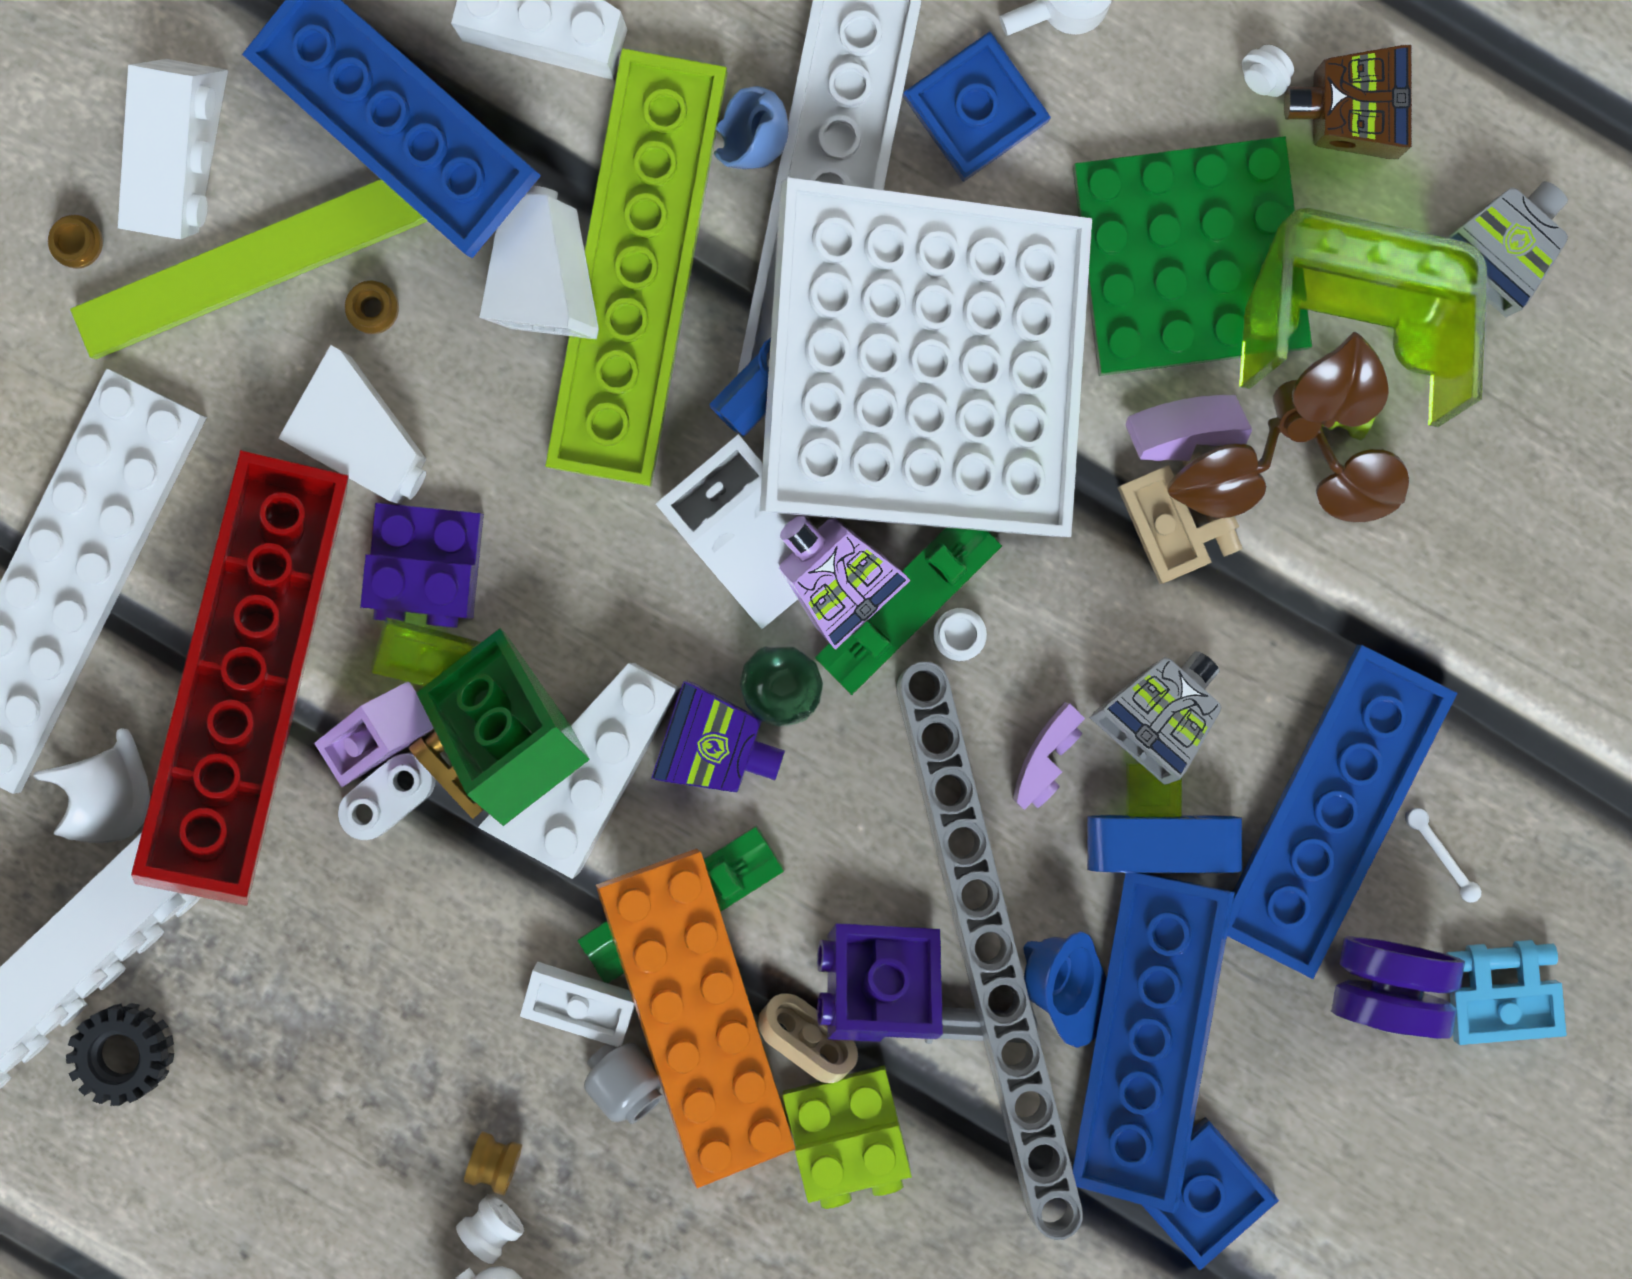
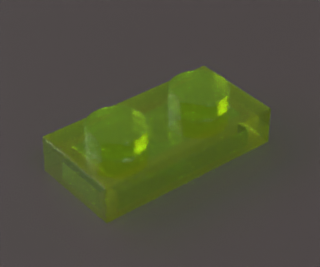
[371,617,481,686]

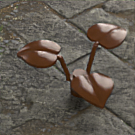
[1167,332,1409,522]

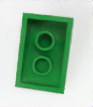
[416,628,590,826]

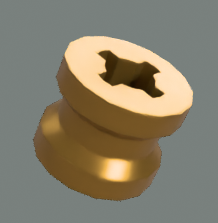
[464,1131,523,1196]

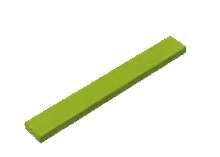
[70,179,428,360]

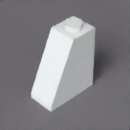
[479,185,599,340]
[278,345,426,505]

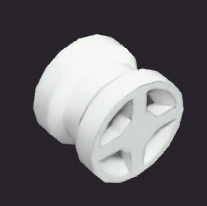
[456,1194,524,1264]

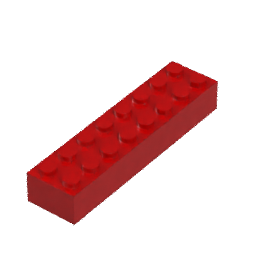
[131,450,349,906]

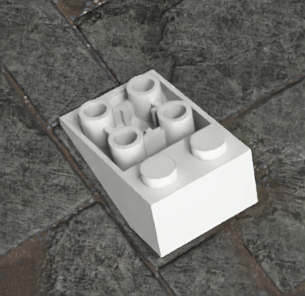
[656,434,816,629]

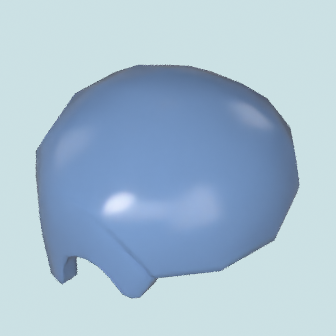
[714,86,789,170]

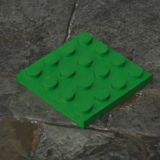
[1073,136,1312,376]

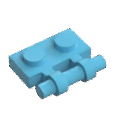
[1446,940,1567,1045]

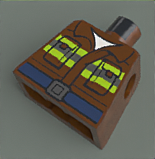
[1284,45,1412,159]

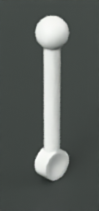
[1406,808,1482,903]

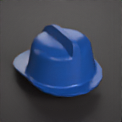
[1023,931,1107,1048]

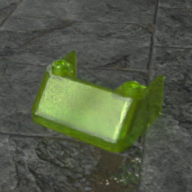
[1240,208,1487,427]

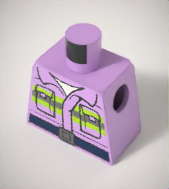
[779,515,910,649]

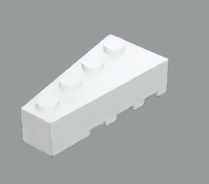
[478,663,680,879]

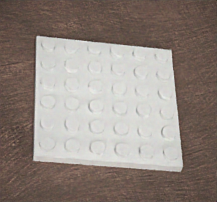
[759,177,1092,537]

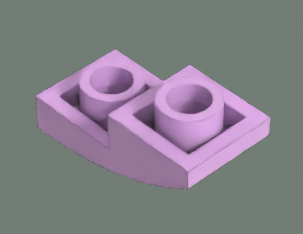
[1125,395,1252,461]
[1013,702,1085,810]

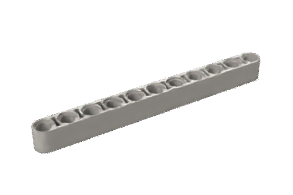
[896,662,1083,1240]

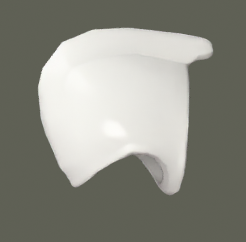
[33,728,150,843]

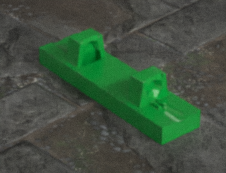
[815,528,1002,695]
[577,825,785,983]

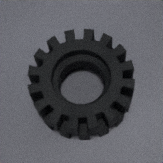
[66,1003,175,1106]

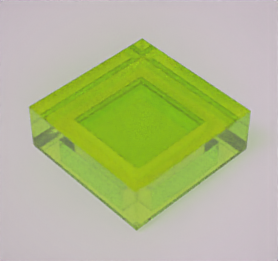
[1126,763,1182,817]

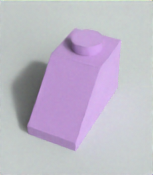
[314,681,434,787]

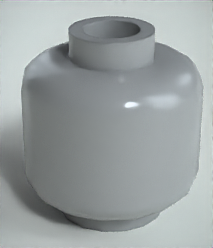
[584,1043,663,1124]

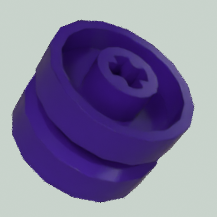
[1331,936,1465,1039]

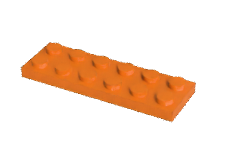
[596,848,795,1188]

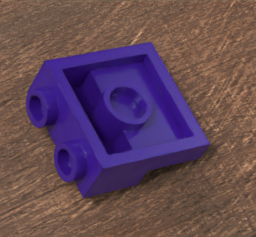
[360,503,484,628]
[817,923,943,1042]

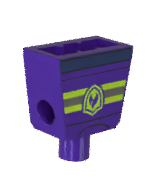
[651,681,785,792]

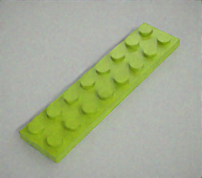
[545,48,728,487]

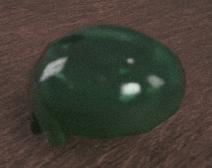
[740,646,823,727]

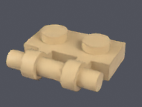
[1117,451,1243,584]

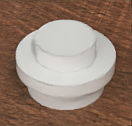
[1242,45,1294,97]
[933,608,987,661]

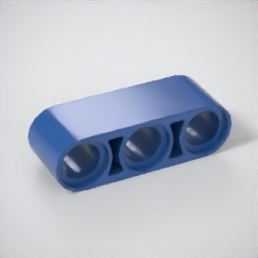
[1087,815,1242,873]

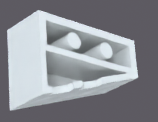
[451,0,627,80]
[118,59,228,240]

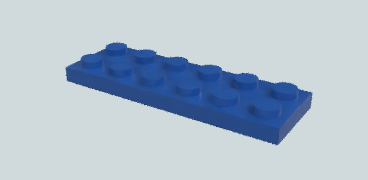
[242,0,541,258]
[1227,645,1457,979]
[1073,872,1235,1213]

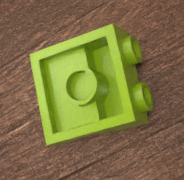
[782,1065,912,1209]

